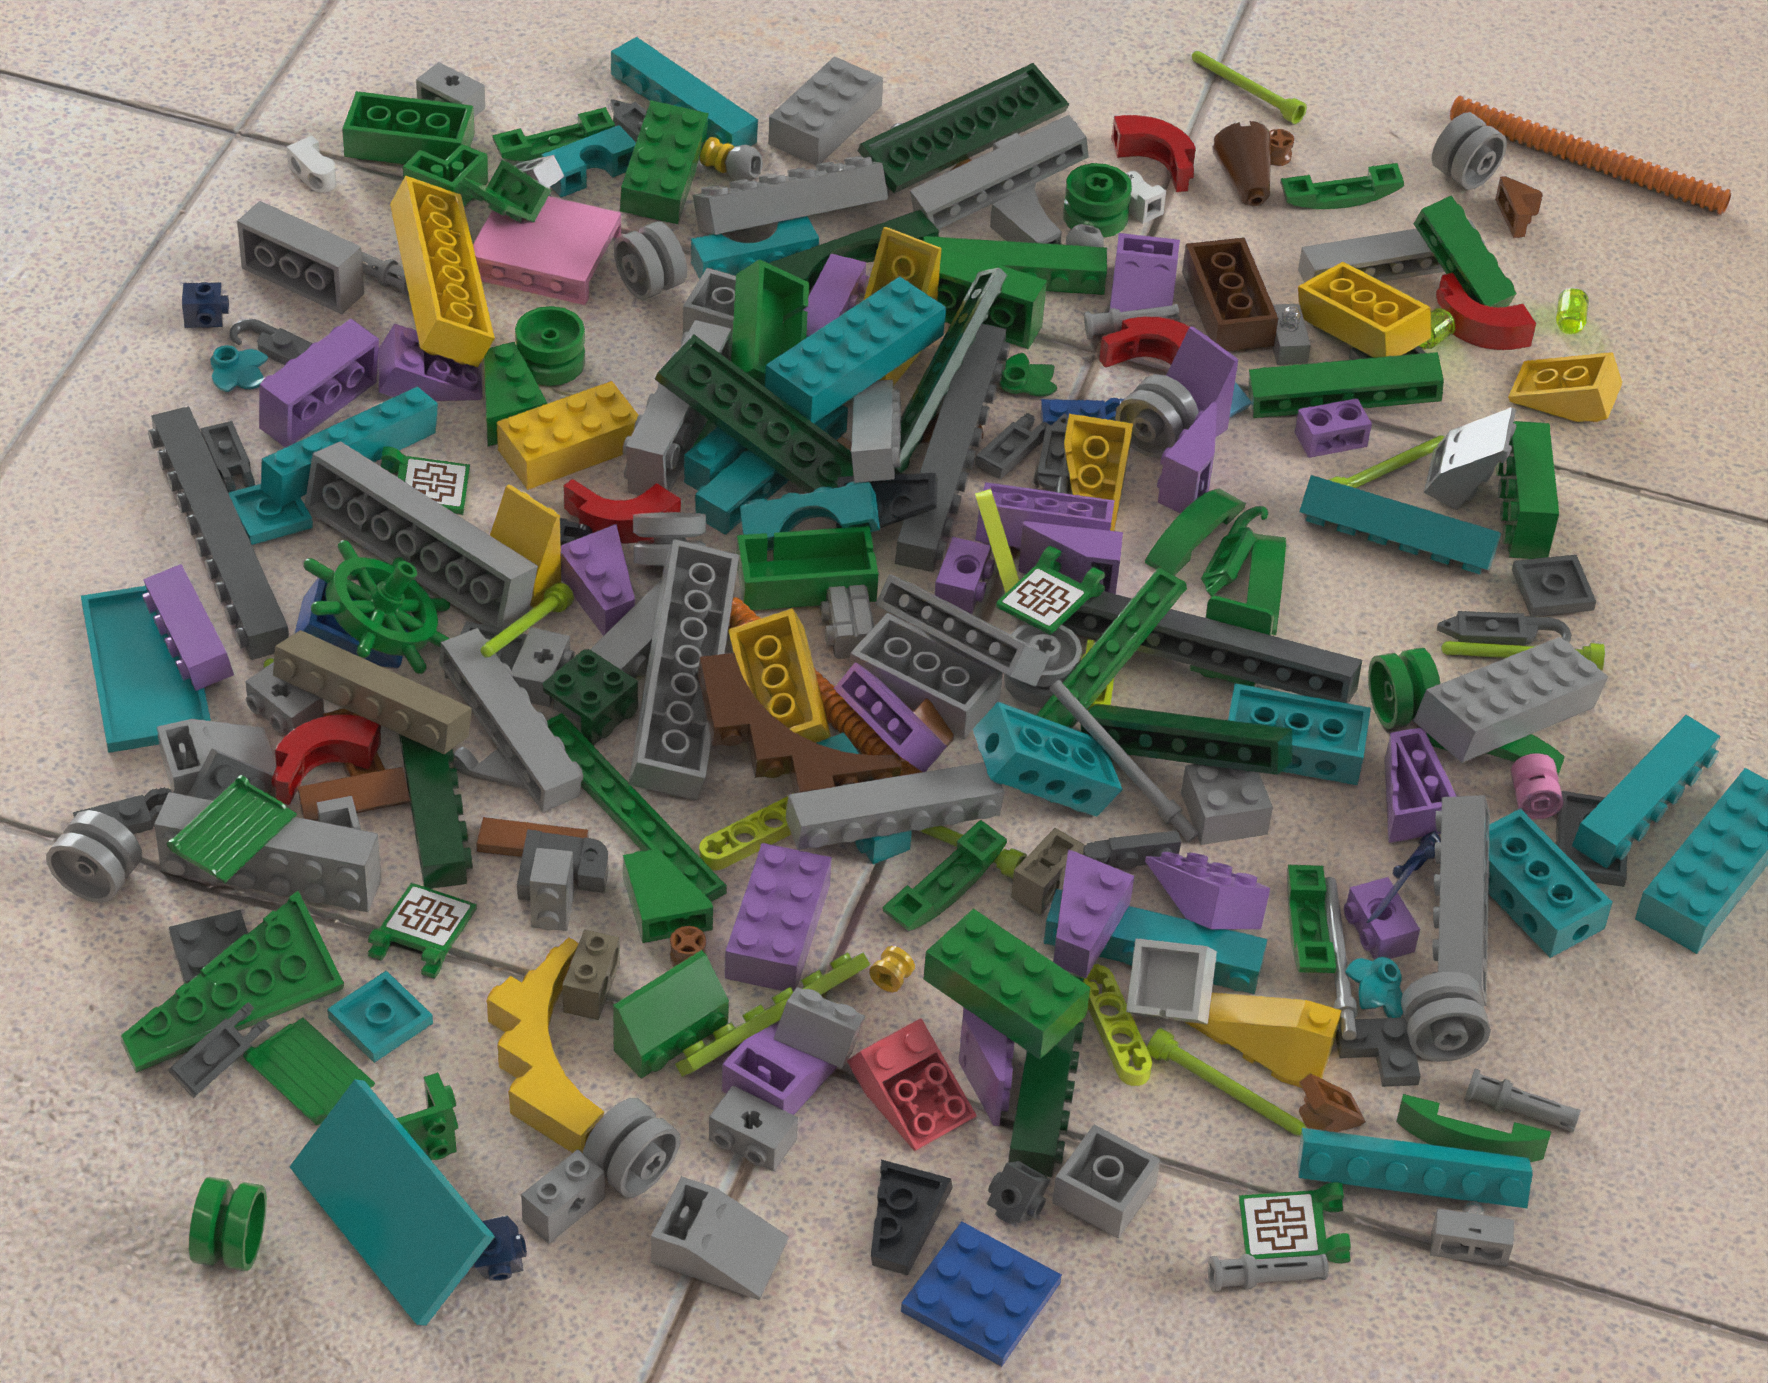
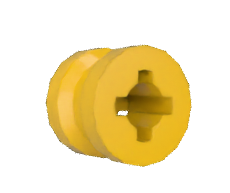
[700,137,735,173]
[869,946,915,993]

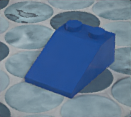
[294,578,412,668]

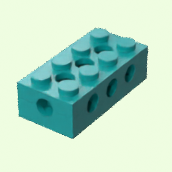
[1228,684,1371,785]
[972,702,1123,817]
[1488,808,1613,958]

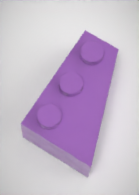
[1384,727,1457,843]
[1053,849,1134,978]

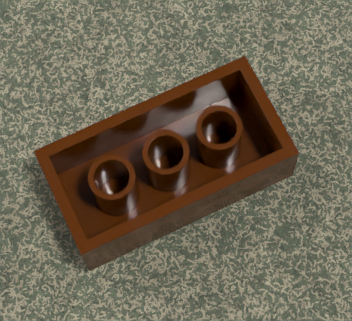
[1182,237,1279,351]

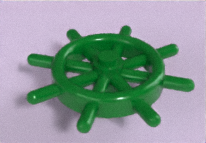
[303,540,450,674]

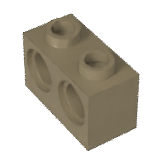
[1011,828,1084,915]
[563,929,620,1020]

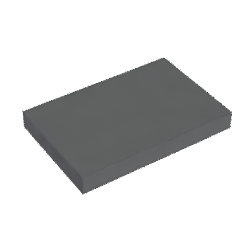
[1556,791,1627,887]

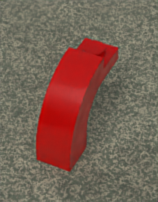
[1111,115,1196,192]
[1436,273,1536,350]
[1099,316,1190,368]
[563,479,681,544]
[272,715,381,806]

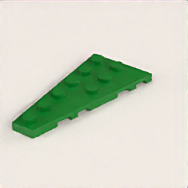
[121,890,344,1073]

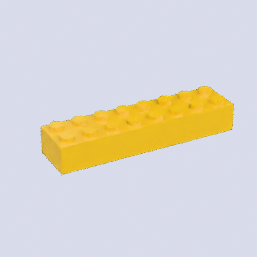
[390,176,495,367]

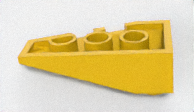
[1064,414,1133,531]
[1185,992,1342,1088]

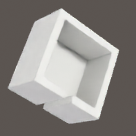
[1126,939,1217,1024]

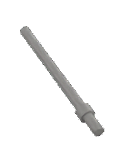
[1049,680,1199,842]
[1325,877,1358,1040]

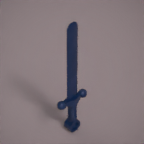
[1366,830,1441,923]

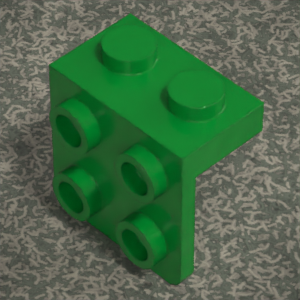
[460,160,552,222]
[1190,596,1274,687]
[396,1072,458,1160]

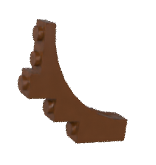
[698,653,902,794]

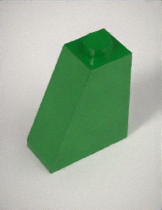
[623,849,713,943]

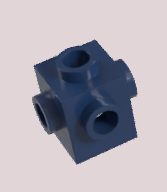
[182,282,229,328]
[472,1215,527,1281]

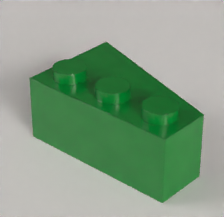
[484,342,547,447]

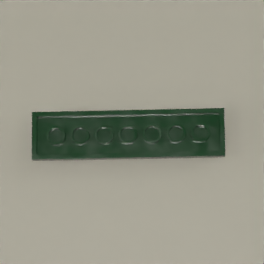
[857,63,1069,194]
[655,334,854,493]

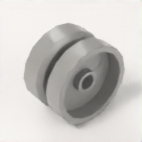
[1431,112,1507,190]
[614,221,687,300]
[1115,374,1199,458]
[633,512,706,567]
[1004,624,1082,708]
[46,810,142,903]
[1401,971,1491,1062]
[583,1098,680,1198]

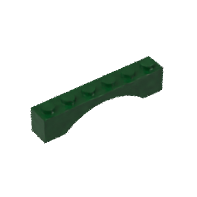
[769,210,939,297]

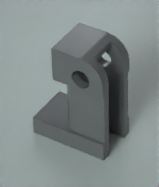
[517,829,608,901]

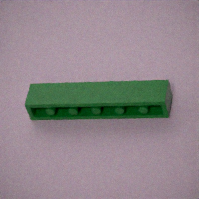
[923,236,1107,295]
[1248,352,1444,418]

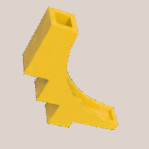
[486,937,604,1153]

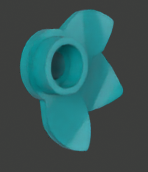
[210,345,268,392]
[1345,957,1403,1018]

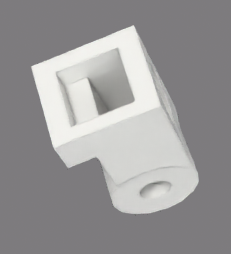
[287,135,336,193]
[1126,171,1166,224]

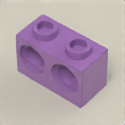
[1295,399,1372,458]

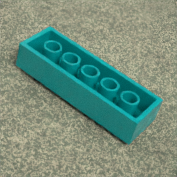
[765,277,946,423]
[1635,768,1768,954]

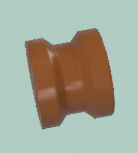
[1269,129,1295,166]
[670,926,706,967]

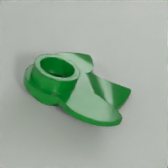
[999,353,1057,397]

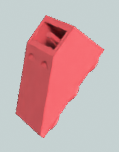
[847,1018,977,1151]

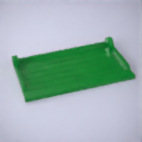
[167,775,297,883]
[243,1017,375,1125]

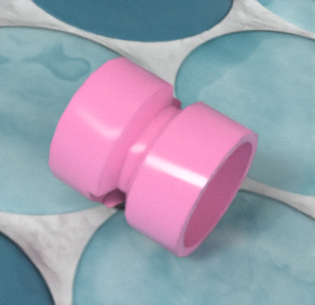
[1511,754,1564,819]

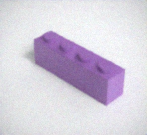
[803,254,869,338]
[142,564,234,691]
[834,662,947,772]

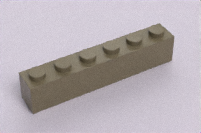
[273,630,472,754]

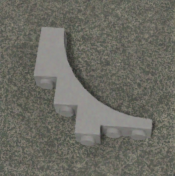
[990,121,1077,245]

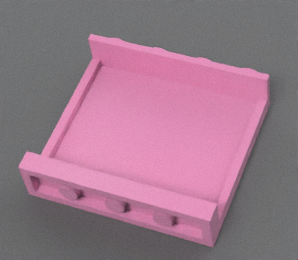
[473,196,621,305]

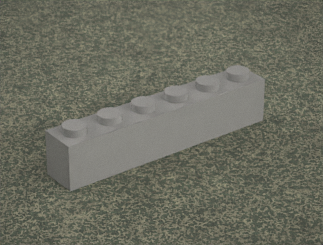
[910,115,1089,230]
[1298,220,1485,282]
[851,379,901,483]
[875,574,1050,687]
[553,579,662,724]
[439,628,583,812]
[785,762,1005,850]
[1432,795,1490,1006]

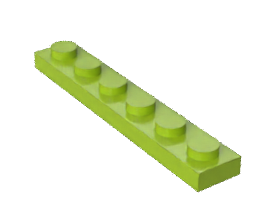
[675,952,871,1077]

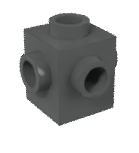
[986,1161,1051,1225]

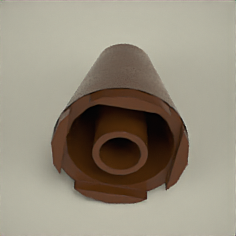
[1212,121,1271,207]

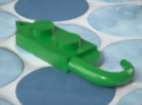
[1201,506,1269,597]

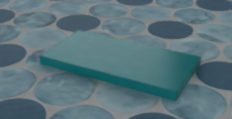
[81,586,211,753]
[289,1079,495,1326]

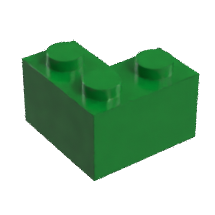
[403,144,488,207]

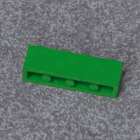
[1413,195,1517,308]

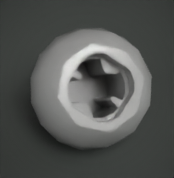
[725,145,763,181]
[1066,224,1104,247]

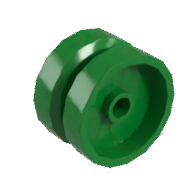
[1063,163,1132,238]
[515,306,585,386]
[1368,648,1441,729]
[189,1176,267,1271]

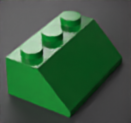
[613,950,729,1079]

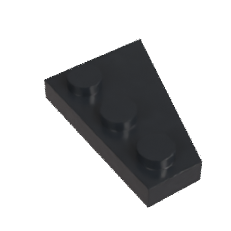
[836,473,938,528]
[871,1159,953,1275]

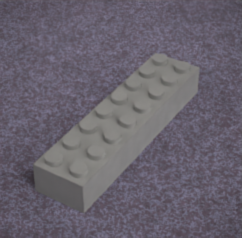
[305,441,538,629]
[628,539,739,800]

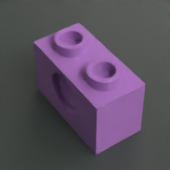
[935,537,995,614]
[1344,877,1420,960]

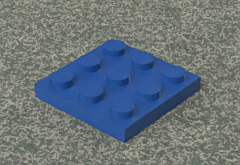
[901,1221,1062,1367]

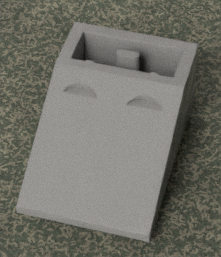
[1424,408,1516,510]
[157,719,276,796]
[651,1176,789,1300]

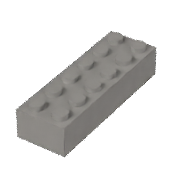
[693,156,888,235]
[623,320,732,496]
[1414,637,1608,763]
[154,792,381,912]

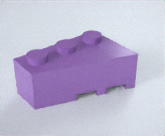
[561,525,635,636]

